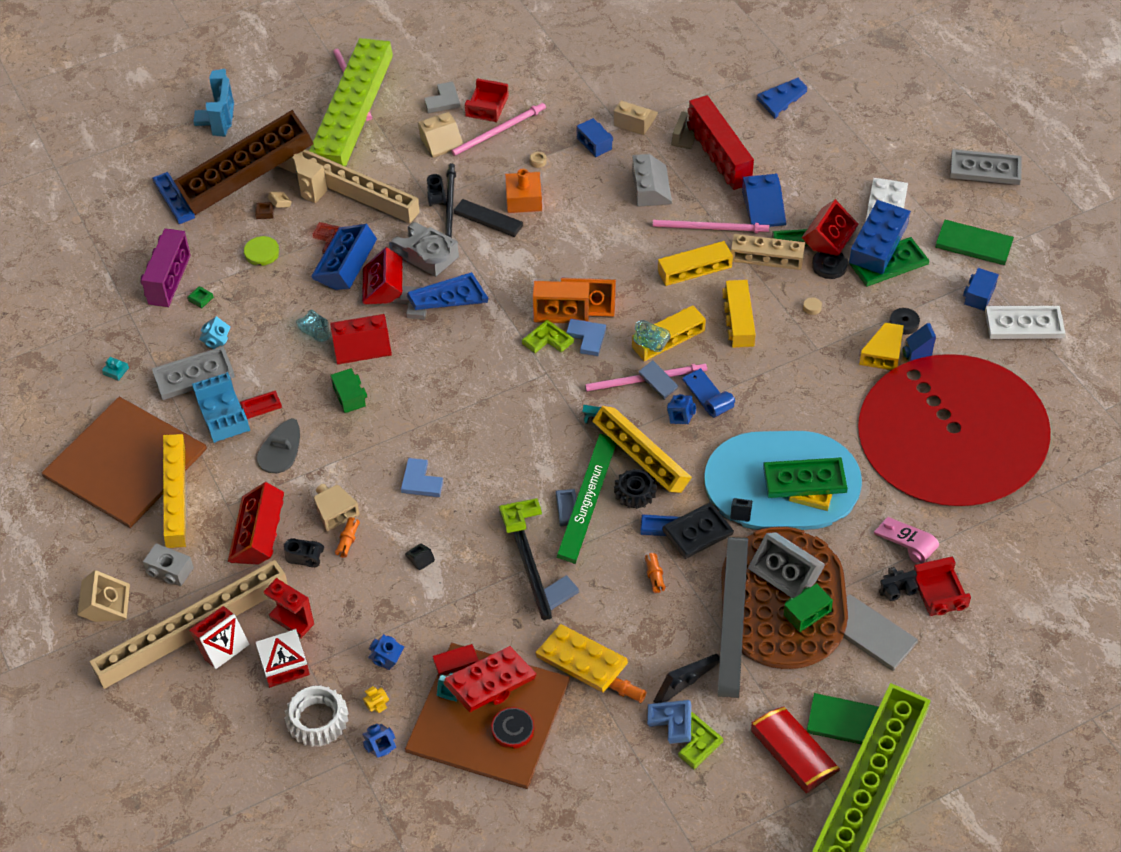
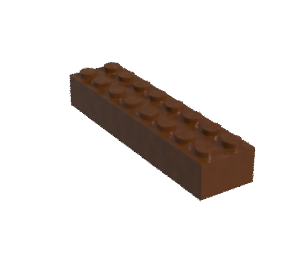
[174,110,314,215]

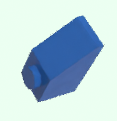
[902,323,936,362]

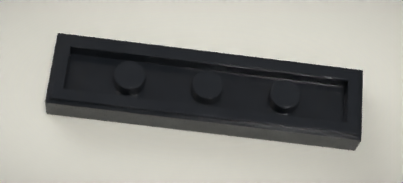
[454,199,523,237]

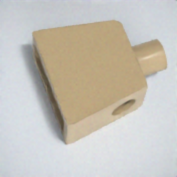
[314,484,360,531]

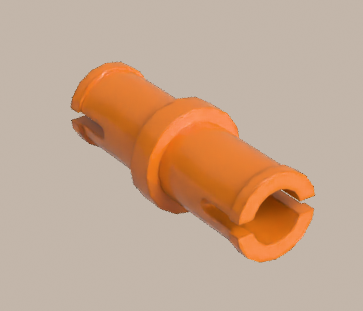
[335,517,360,558]
[644,553,666,593]
[608,677,647,703]

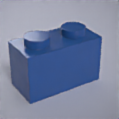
[577,118,613,157]
[963,268,999,311]

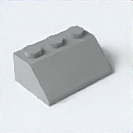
[632,154,672,206]
[748,532,825,598]

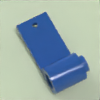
[682,368,735,418]

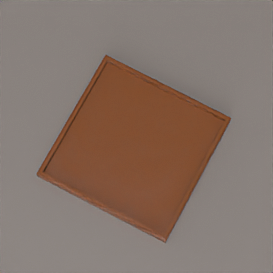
[42,396,207,528]
[405,642,570,790]

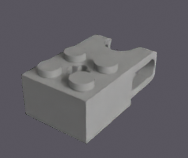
[389,222,459,277]

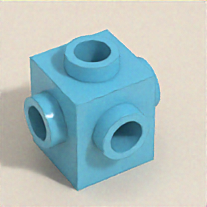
[199,316,231,349]

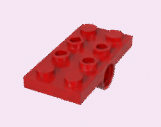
[443,646,537,712]

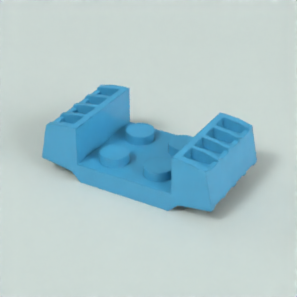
[206,69,234,137]
[192,372,250,443]

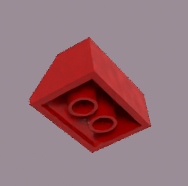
[802,199,859,256]
[362,247,403,304]
[330,314,392,365]

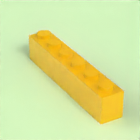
[592,406,692,493]
[163,434,186,548]

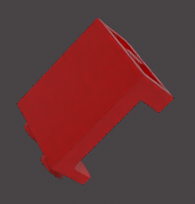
[465,78,509,122]
[913,556,971,616]
[264,578,314,638]

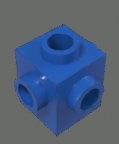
[667,394,696,424]
[368,634,404,670]
[362,724,397,758]

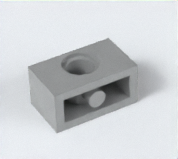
[143,543,194,586]

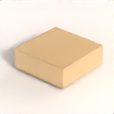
[267,192,292,208]

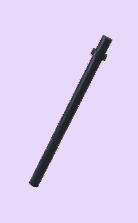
[445,163,456,238]

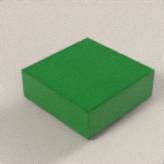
[187,286,214,309]

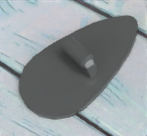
[257,418,300,474]

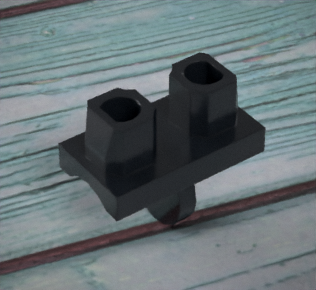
[879,567,918,602]

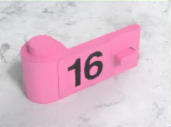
[874,517,939,563]

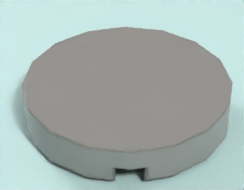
[416,235,452,264]

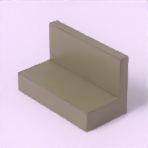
[671,111,695,150]

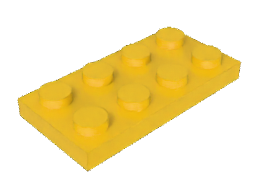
[535,624,628,693]

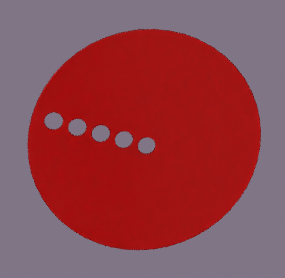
[858,354,1051,506]

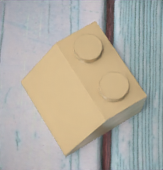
[614,101,658,135]
[418,112,463,158]
[294,154,328,203]
[78,570,130,622]

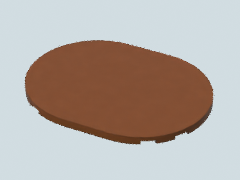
[721,527,848,669]

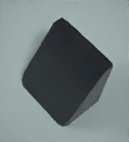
[730,498,753,522]
[405,543,435,570]

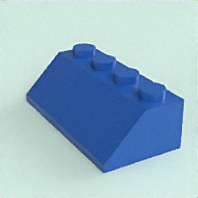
[311,224,377,290]

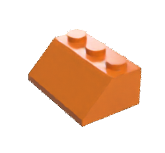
[561,277,616,317]
[533,281,589,323]

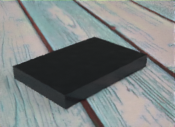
[662,502,734,559]

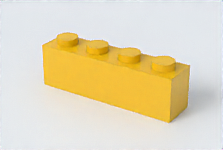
[658,241,733,286]
[722,280,756,348]
[632,305,706,362]

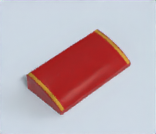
[751,706,840,794]

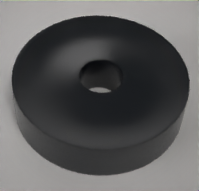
[889,308,920,335]

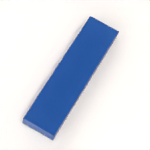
[152,172,195,224]

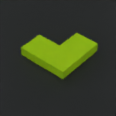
[522,320,574,353]
[499,498,542,533]
[678,712,724,770]

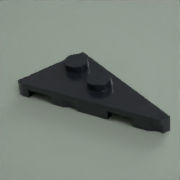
[653,653,720,703]

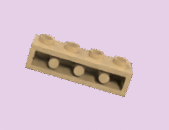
[731,234,805,270]

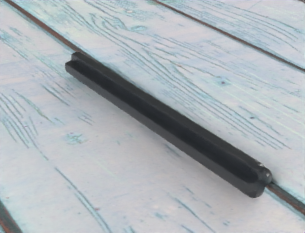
[513,530,552,621]

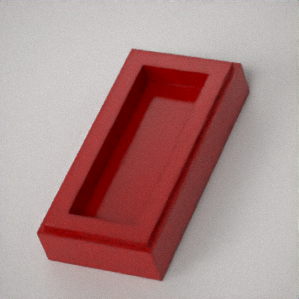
[240,390,282,419]
[432,644,479,677]

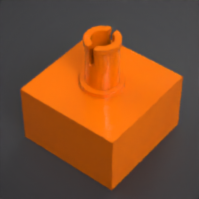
[505,168,542,213]

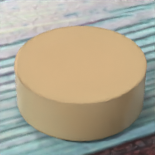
[530,152,547,168]
[803,298,822,315]

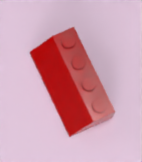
[228,481,284,565]

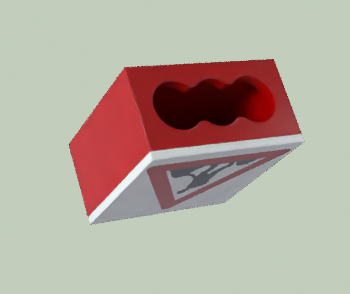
[189,606,250,669]
[256,629,310,688]

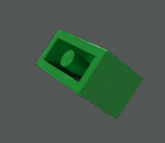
[330,368,367,413]
[783,583,833,633]

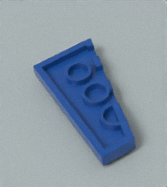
[407,272,488,310]

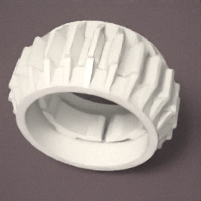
[284,685,348,747]

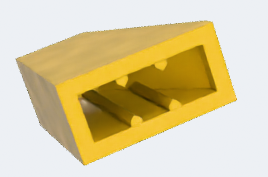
[859,323,904,370]

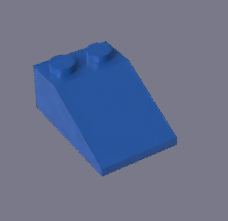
[742,174,786,227]

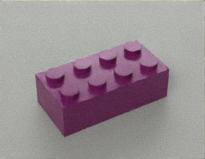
[140,228,191,307]

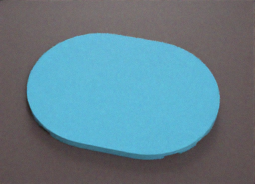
[704,431,862,530]

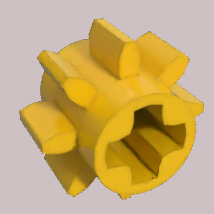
[363,686,389,713]

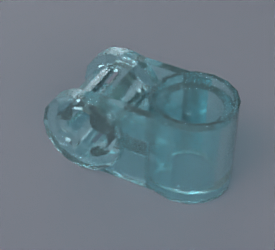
[296,309,331,342]
[634,320,671,352]

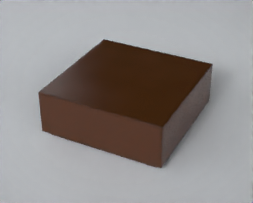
[255,202,274,219]

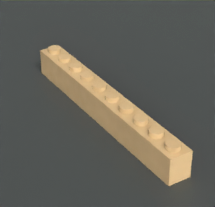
[278,150,420,223]
[89,560,287,689]

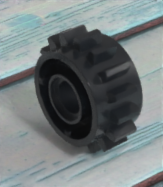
[614,469,657,509]

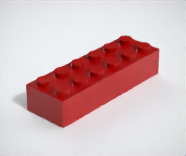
[687,95,754,190]

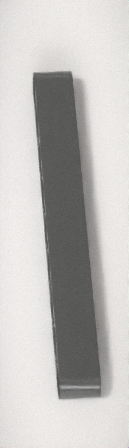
[718,537,748,698]

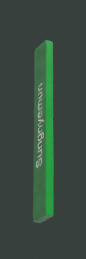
[556,434,616,564]

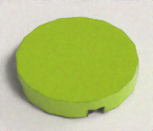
[244,236,280,266]

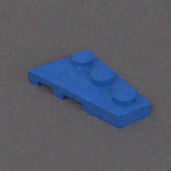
[757,77,807,118]

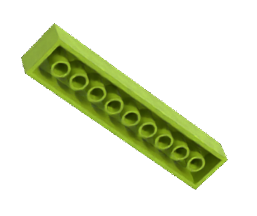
[309,38,393,167]
[812,683,931,852]

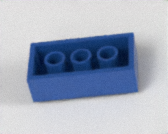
[849,200,911,274]

